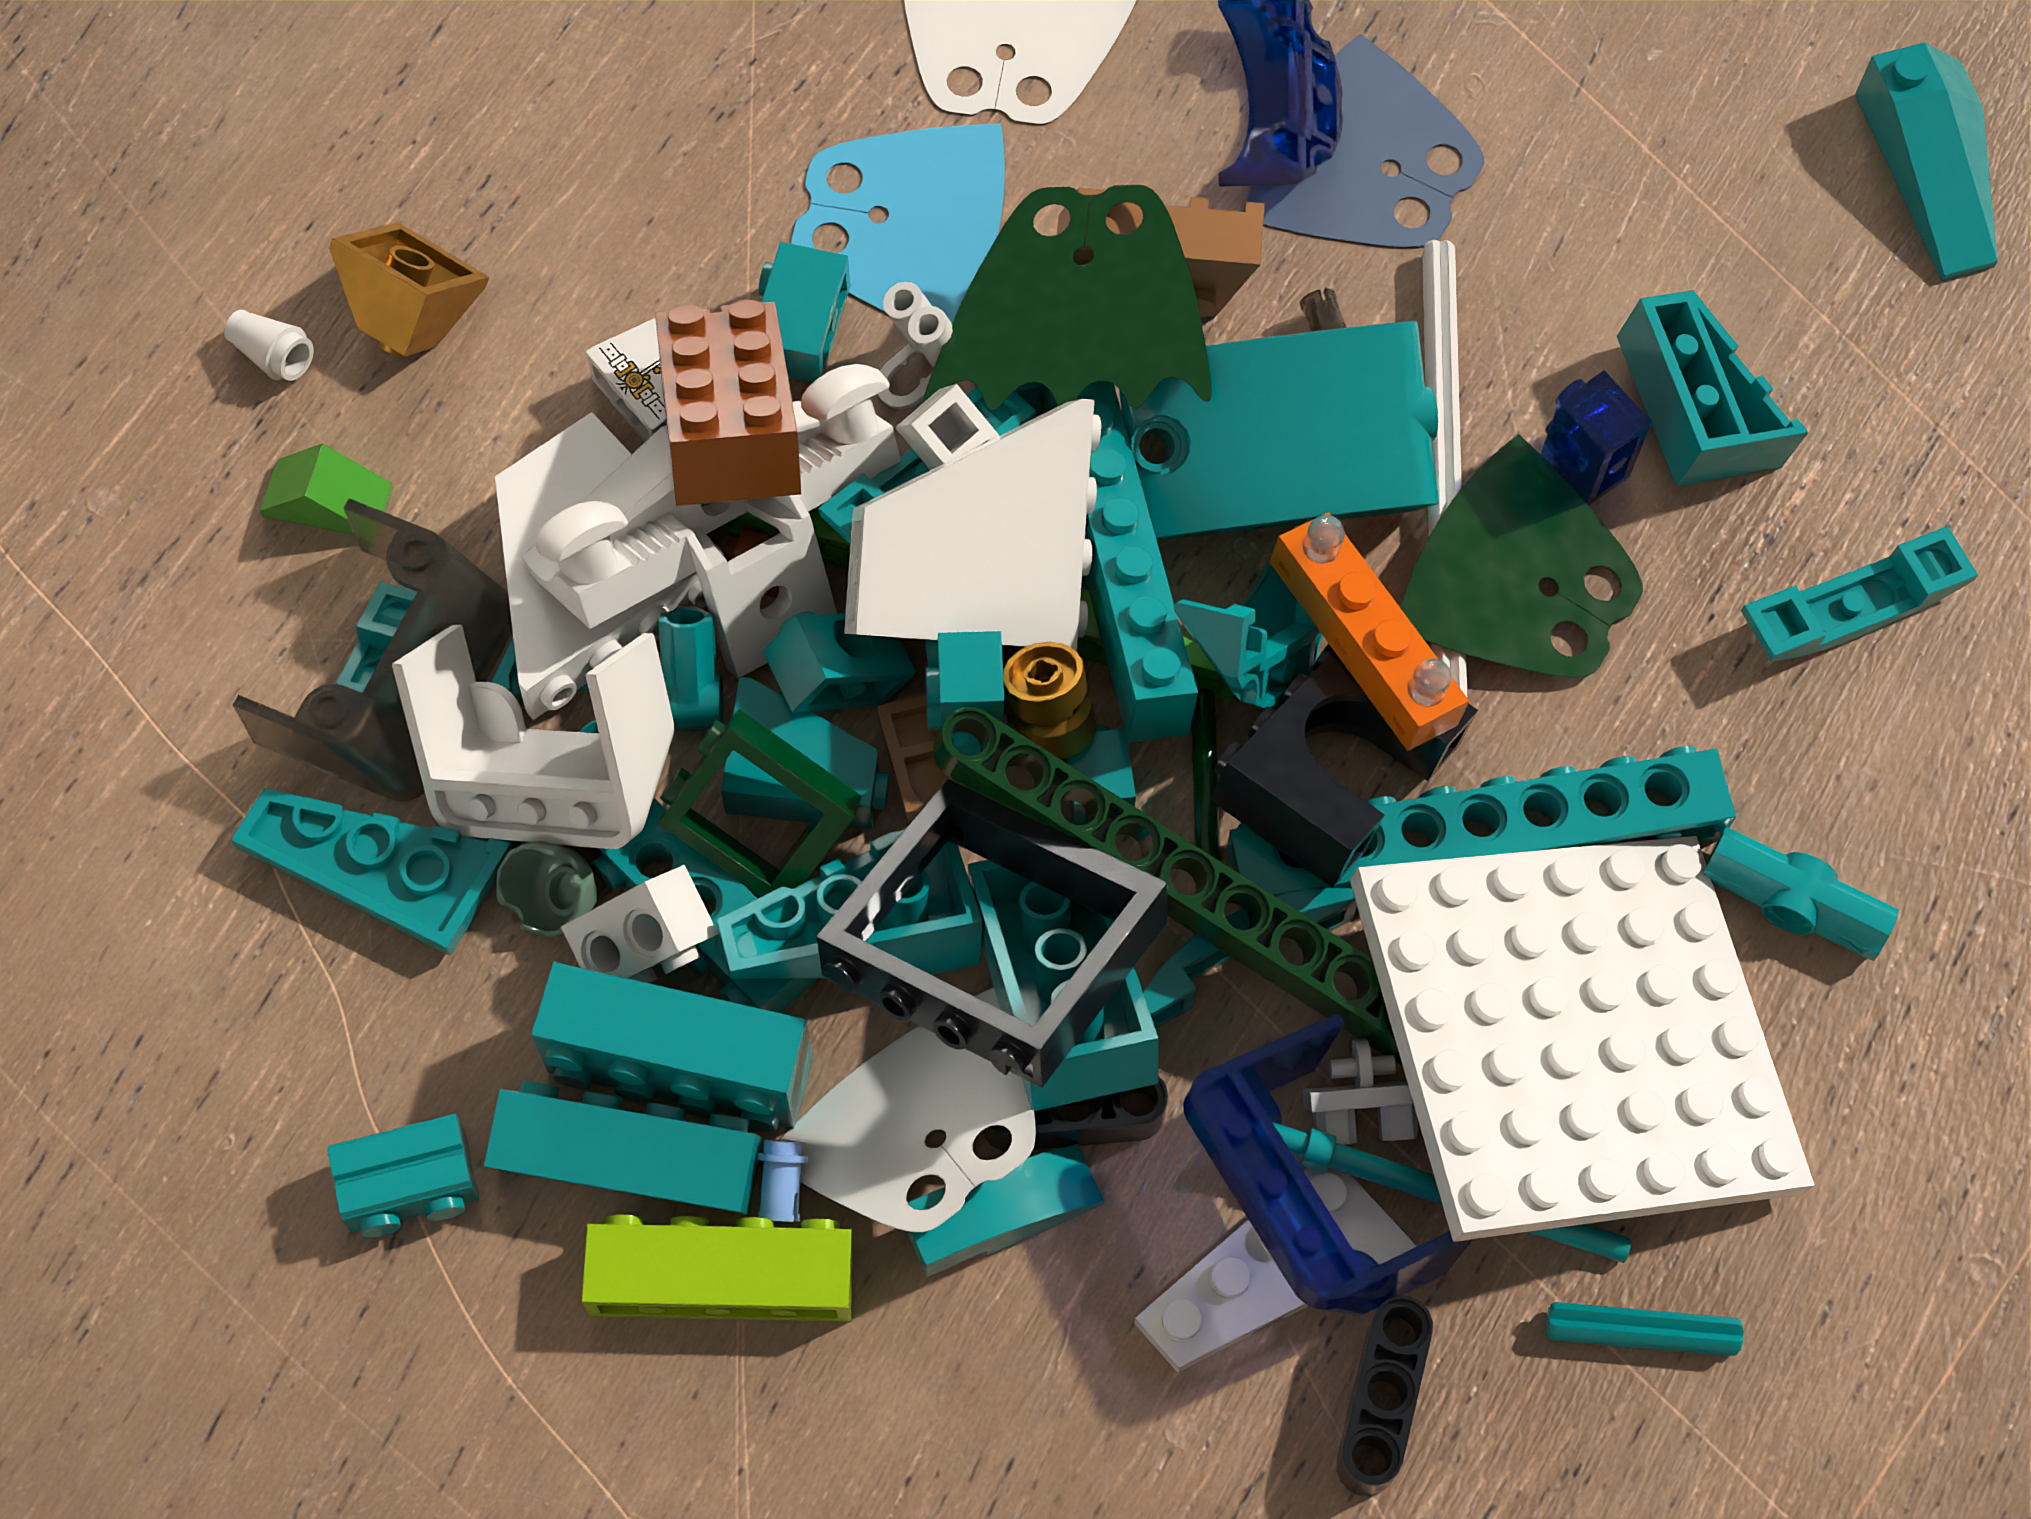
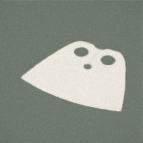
[904,0,1136,124]
[780,987,1036,1232]

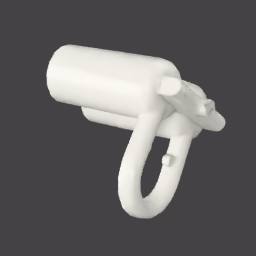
[878,281,953,410]

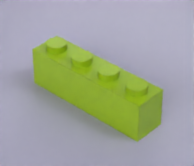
[582,1215,854,1322]

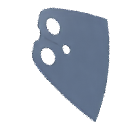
[1244,34,1484,247]

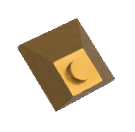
[329,222,489,357]

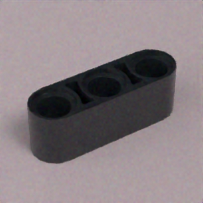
[982,1075,1168,1151]
[1336,1295,1433,1496]

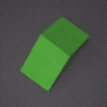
[260,443,393,540]

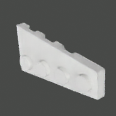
[1134,1168,1417,1372]

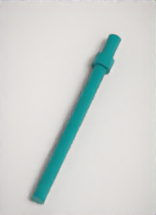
[1252,1118,1631,1263]

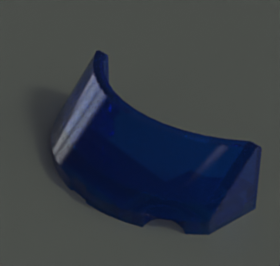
[1218,0,1343,187]

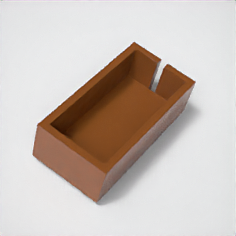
[655,300,801,506]

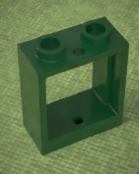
[658,709,862,897]

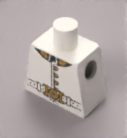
[586,318,667,443]

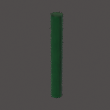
[1191,689,1221,862]

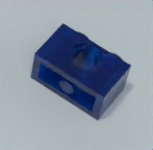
[1541,370,1652,506]

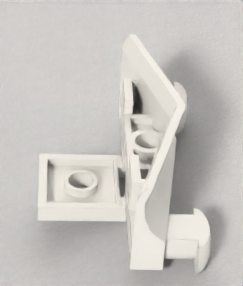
[521,364,901,679]

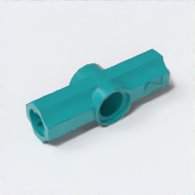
[1703,827,1899,961]

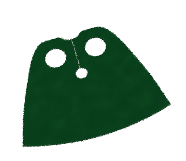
[1400,434,1643,678]

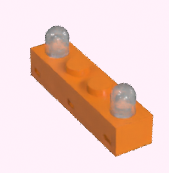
[1270,512,1469,751]

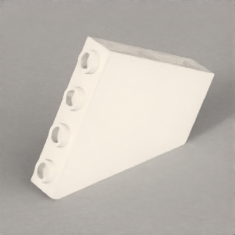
[844,399,1101,650]
[495,412,724,720]

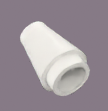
[224,310,314,381]

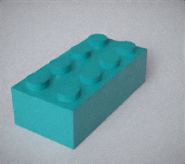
[968,860,1159,1111]
[531,962,813,1132]

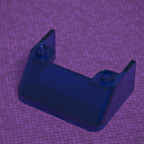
[1183,1013,1473,1316]

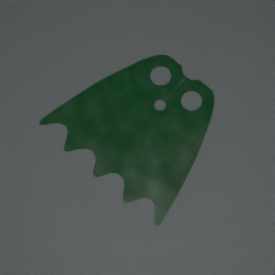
[923,184,1212,410]

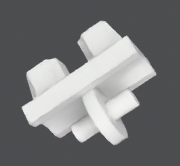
[1303,1038,1419,1145]

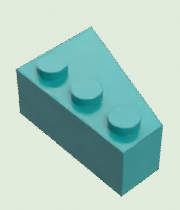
[1617,290,1809,487]

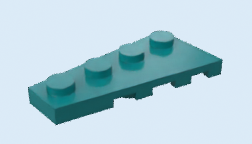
[231,788,513,956]

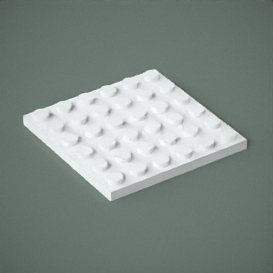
[1349,836,1814,1242]

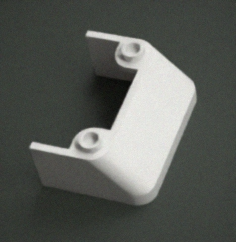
[392,625,674,849]

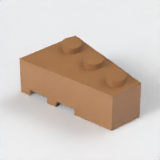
[1057,187,1265,318]

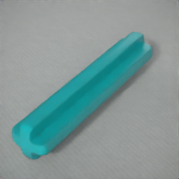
[1546,1302,1744,1356]

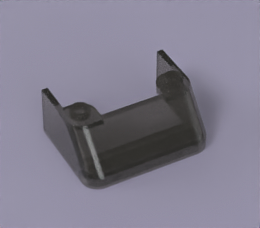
[233,498,513,802]

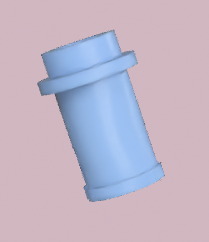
[757,1139,808,1222]

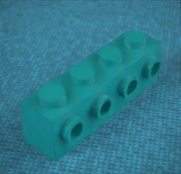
[484,1080,764,1215]

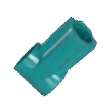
[659,607,723,729]

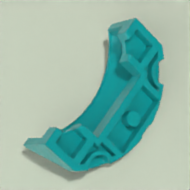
[1174,562,1324,708]

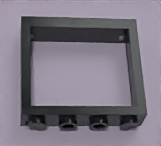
[816,779,1167,1088]

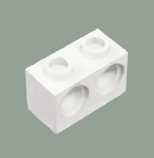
[561,865,718,983]

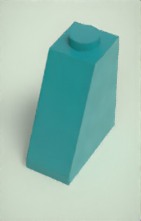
[721,677,890,830]

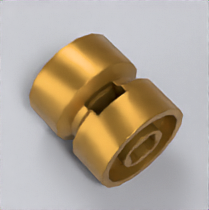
[1003,642,1097,759]

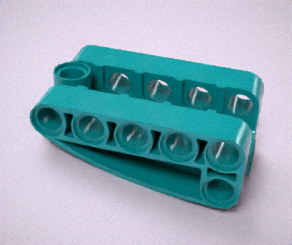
[1119,321,1439,540]

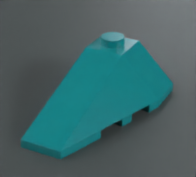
[1855,42,1998,281]
[716,830,982,979]

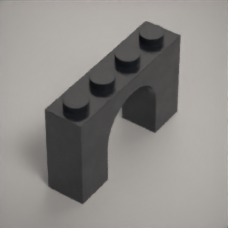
[1210,644,1478,888]

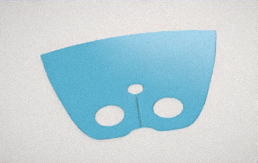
[791,124,1005,323]

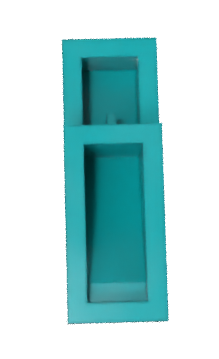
[906,1144,1105,1277]

